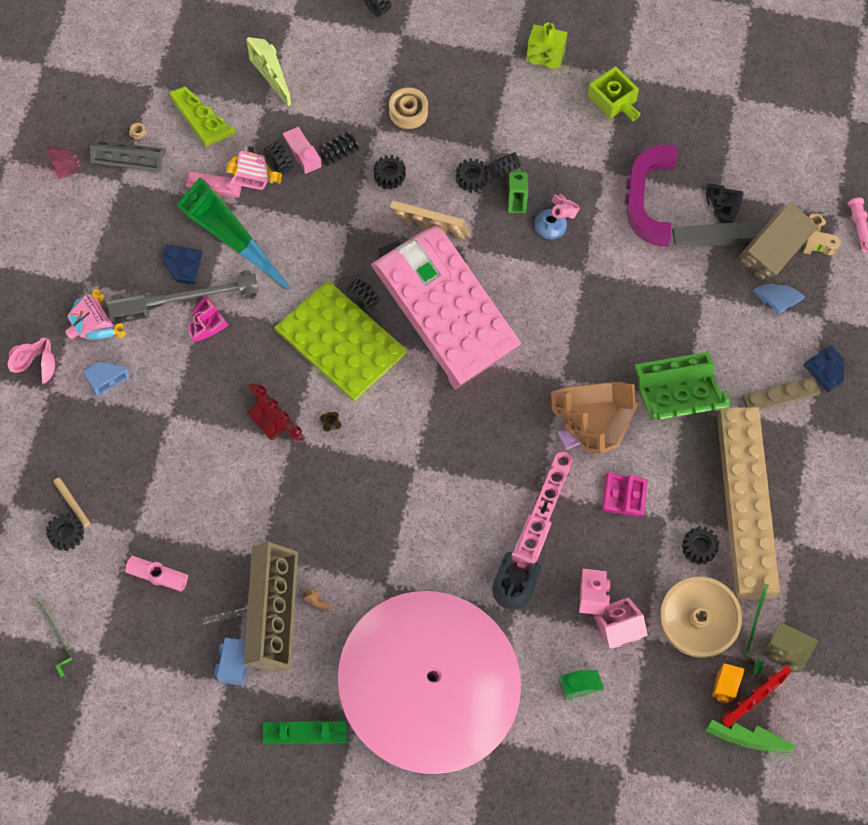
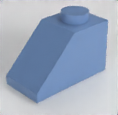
[82,362,130,396]

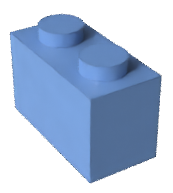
[215,638,247,686]

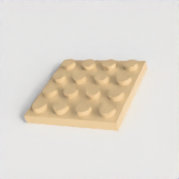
[390,200,471,240]

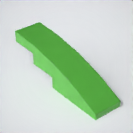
[706,720,795,753]

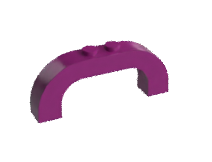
[624,145,677,247]

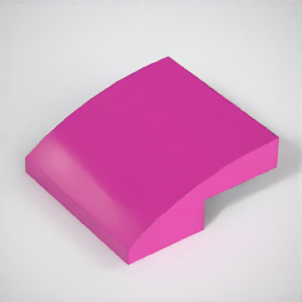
[602,472,648,516]

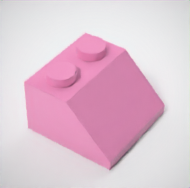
[593,597,648,648]

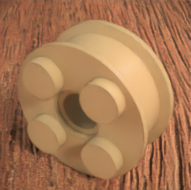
[389,88,428,129]

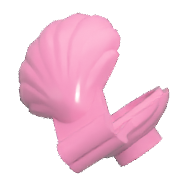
[7,338,55,384]

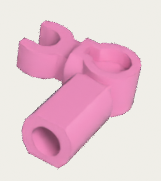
[551,194,580,219]

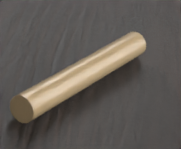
[53,478,90,527]

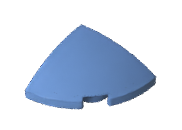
[753,284,805,314]

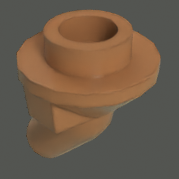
[302,588,330,611]

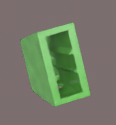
[508,168,528,213]

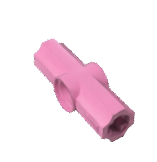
[125,556,188,592]

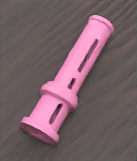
[848,198,868,252]

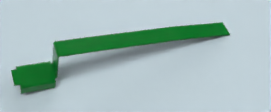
[745,584,769,676]

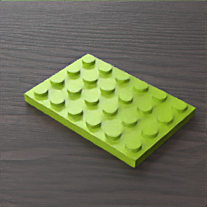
[274,281,407,401]

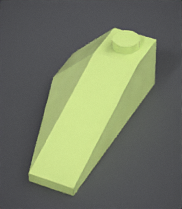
[246,37,291,106]

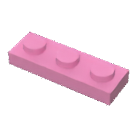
[186,172,242,198]

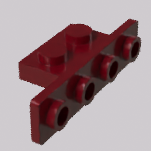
[247,384,305,441]

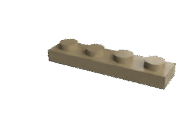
[742,376,821,411]

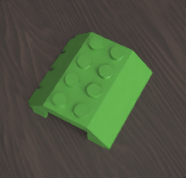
[635,352,730,420]

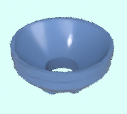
[534,209,567,240]

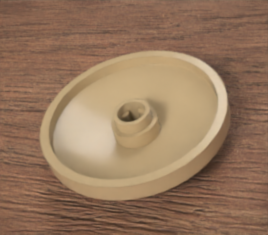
[660,577,742,658]

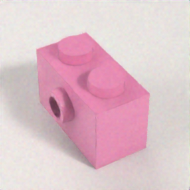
[579,569,610,615]

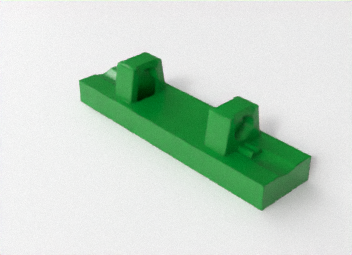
[263,721,347,745]

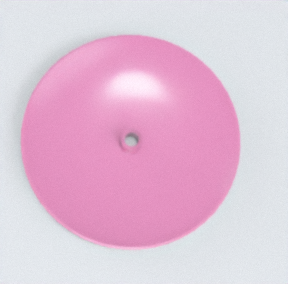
[338,591,521,774]

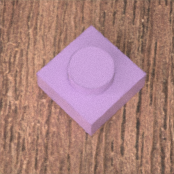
[557,428,581,450]

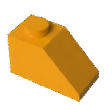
[712,663,744,704]

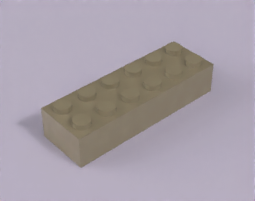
[243,542,298,673]

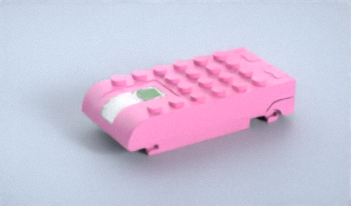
[370,224,522,390]

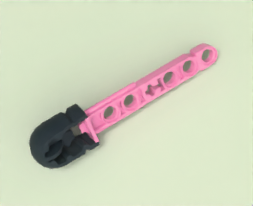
[492,452,572,610]

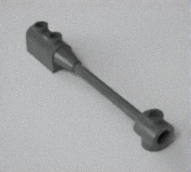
[107,270,259,325]

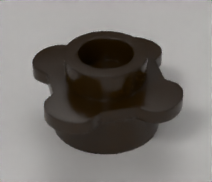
[320,412,341,432]

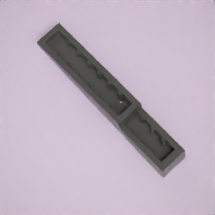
[672,220,770,246]

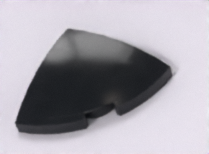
[706,183,744,223]

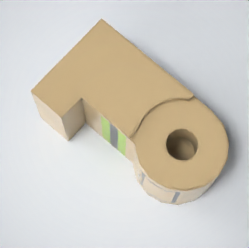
[803,231,841,255]

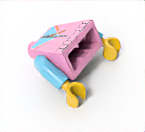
[65,289,126,340]

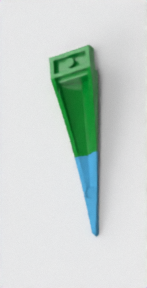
[176,177,290,289]

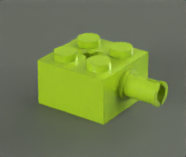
[526,22,568,69]
[587,66,640,121]

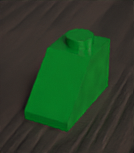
[559,670,604,701]

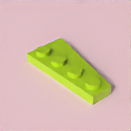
[169,87,236,147]

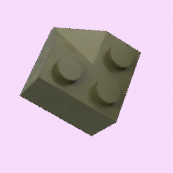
[763,622,818,672]

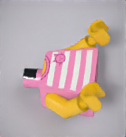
[226,146,282,190]

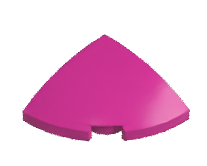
[188,296,229,342]

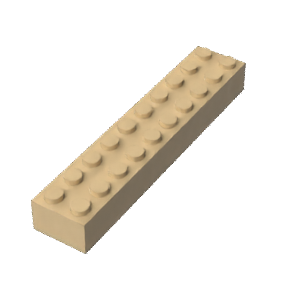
[717,407,780,600]

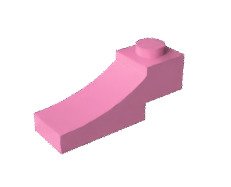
[283,127,322,174]

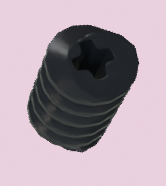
[319,131,359,166]

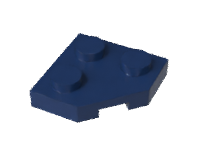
[162,244,203,285]
[803,346,844,393]

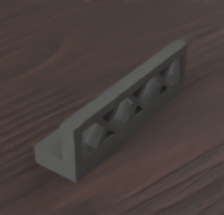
[90,140,166,172]

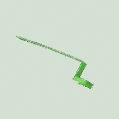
[36,597,72,680]

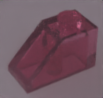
[46,146,80,180]

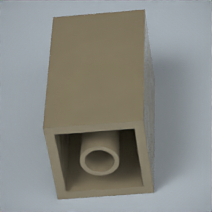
[739,202,818,281]

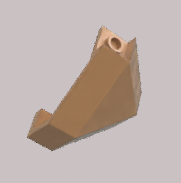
[551,381,640,454]

